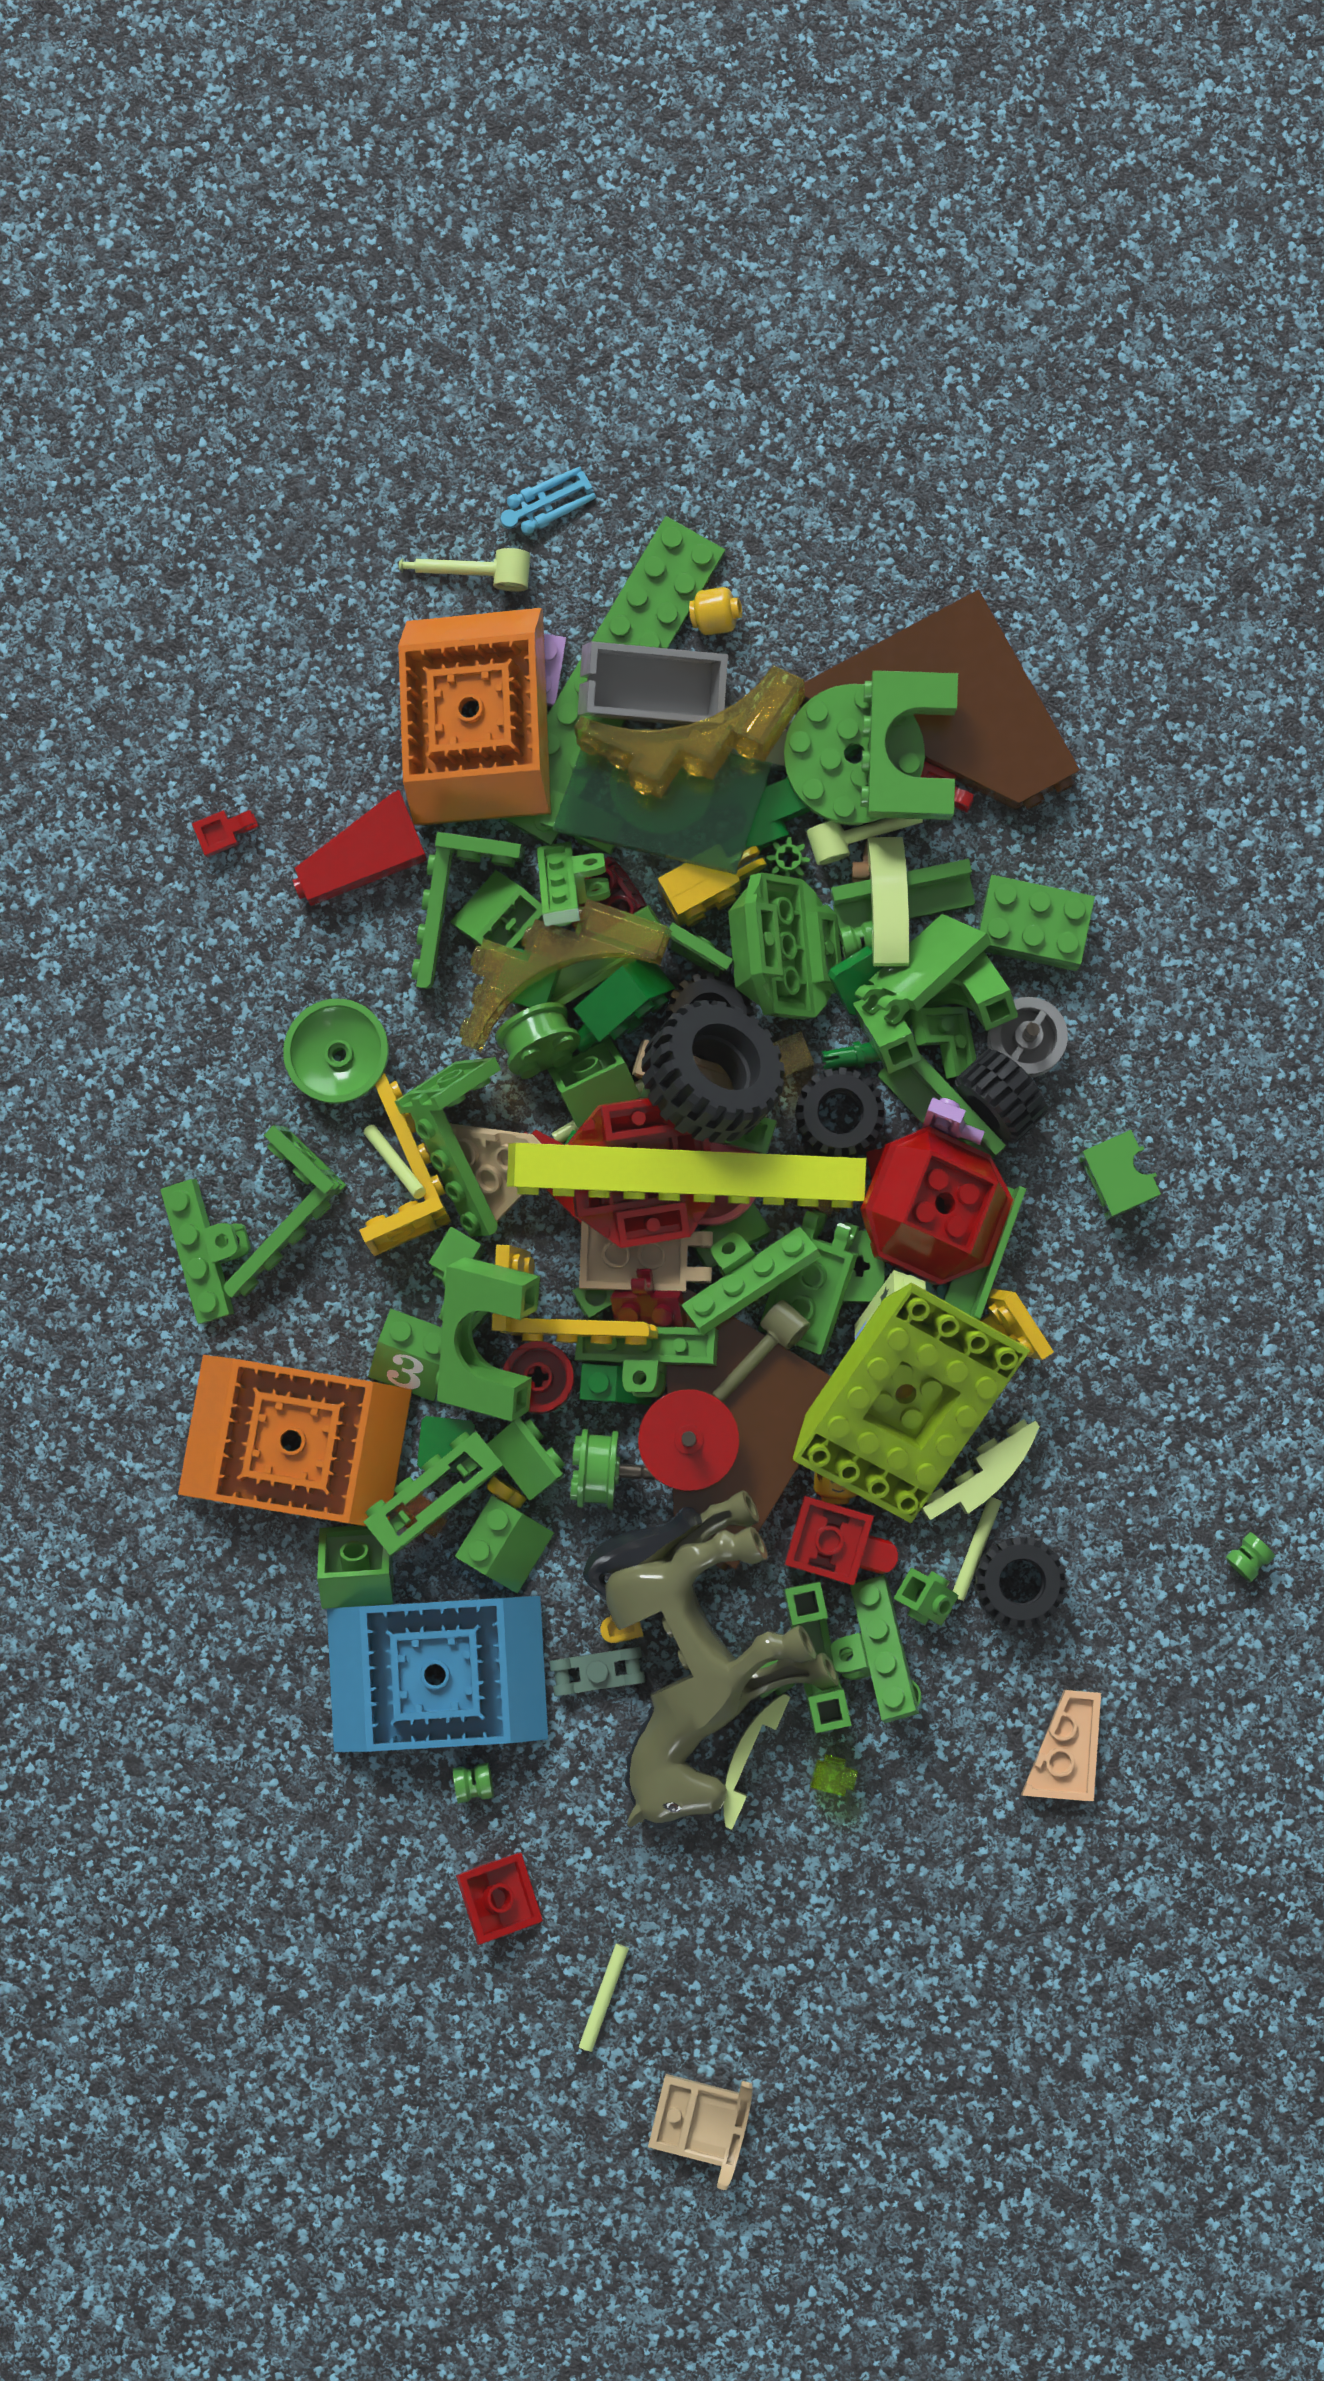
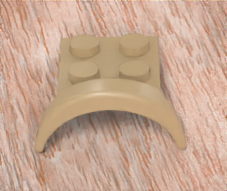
[648,2074,753,2190]

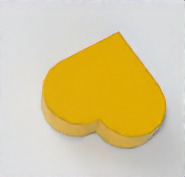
[486,1474,527,1509]
[600,1615,644,1643]

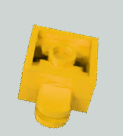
[658,844,767,927]

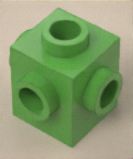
[893,1568,959,1626]

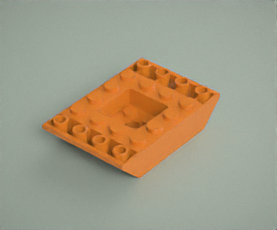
[398,608,551,826]
[178,1355,412,1526]

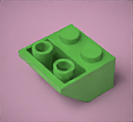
[450,870,544,968]
[487,1417,565,1501]

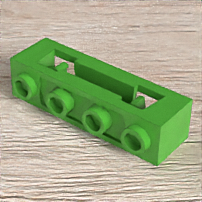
[363,1431,503,1557]

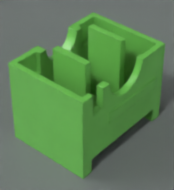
[1077,1130,1161,1221]

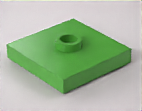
[666,922,733,977]

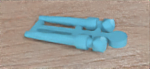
[500,466,596,536]

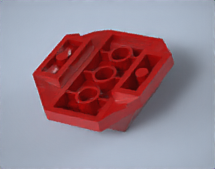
[566,1098,716,1248]
[860,1126,1013,1285]

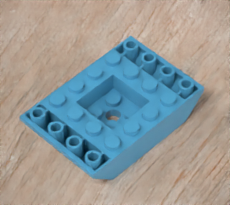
[327,1596,548,1752]

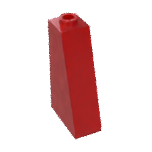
[292,790,427,906]

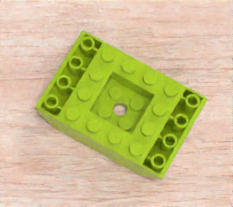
[793,1283,1030,1523]

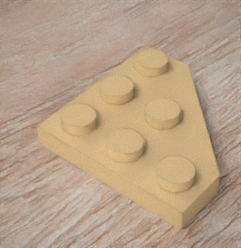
[425,1123,541,1222]

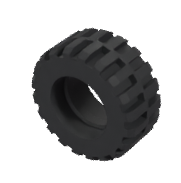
[641,1000,785,1143]

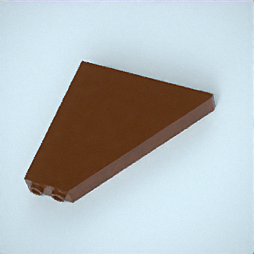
[794,589,1080,810]
[666,1288,831,1571]

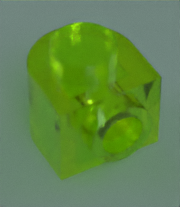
[810,1754,858,1796]

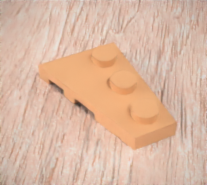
[1021,1690,1101,1801]

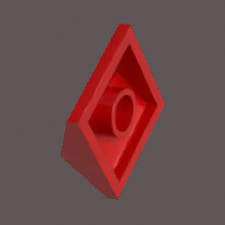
[456,1852,543,1945]

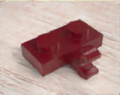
[610,1269,687,1327]

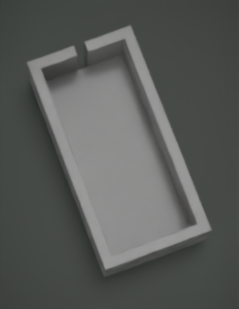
[578,641,728,728]

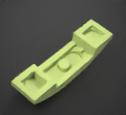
[867,837,909,966]
[723,1693,790,1830]

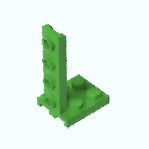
[411,832,525,989]
[394,1057,501,1236]
[224,1125,347,1298]

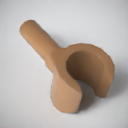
[852,836,876,882]

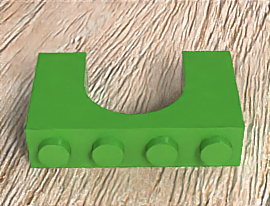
[860,671,958,820]
[853,951,1019,1074]
[435,1257,540,1421]
[782,1582,851,1733]

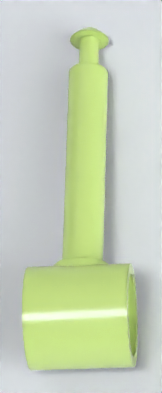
[399,548,530,592]
[806,818,923,865]

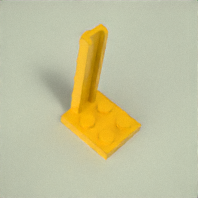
[359,1073,451,1256]
[492,1245,658,1345]
[895,1289,1054,1398]

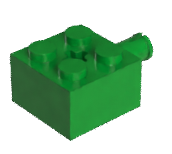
[573,955,675,1053]

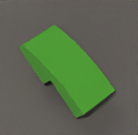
[692,1203,771,1267]

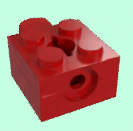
[784,1496,898,1585]

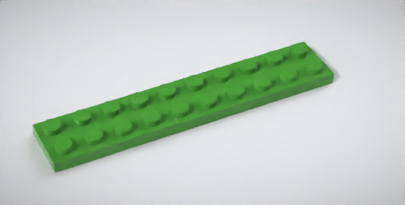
[501,516,725,845]

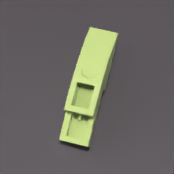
[921,1419,1040,1521]

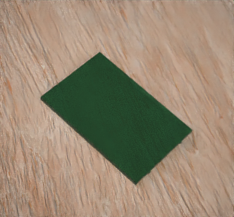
[553,721,772,874]

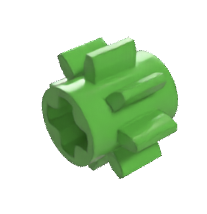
[766,837,810,879]

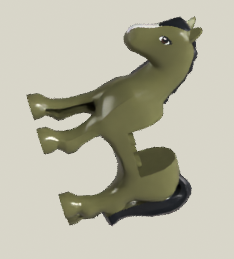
[583,1490,839,1829]

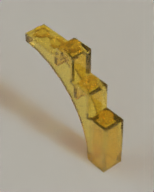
[574,665,805,799]
[459,899,672,1053]

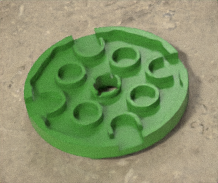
[784,684,925,825]

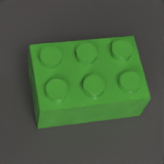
[978,875,1095,971]

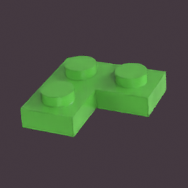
[910,1006,976,1079]

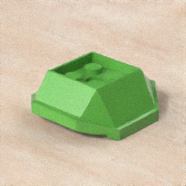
[728,873,842,1020]

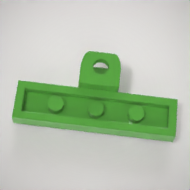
[537,841,610,927]
[160,1179,251,1324]
[681,1226,821,1336]
[575,1327,719,1398]
[830,1575,919,1723]

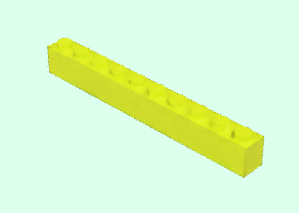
[507,1143,866,1208]

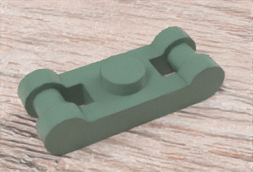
[549,1647,646,1696]

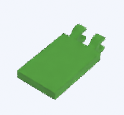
[855,914,991,1025]
[758,1210,859,1355]

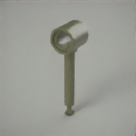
[713,1300,811,1402]

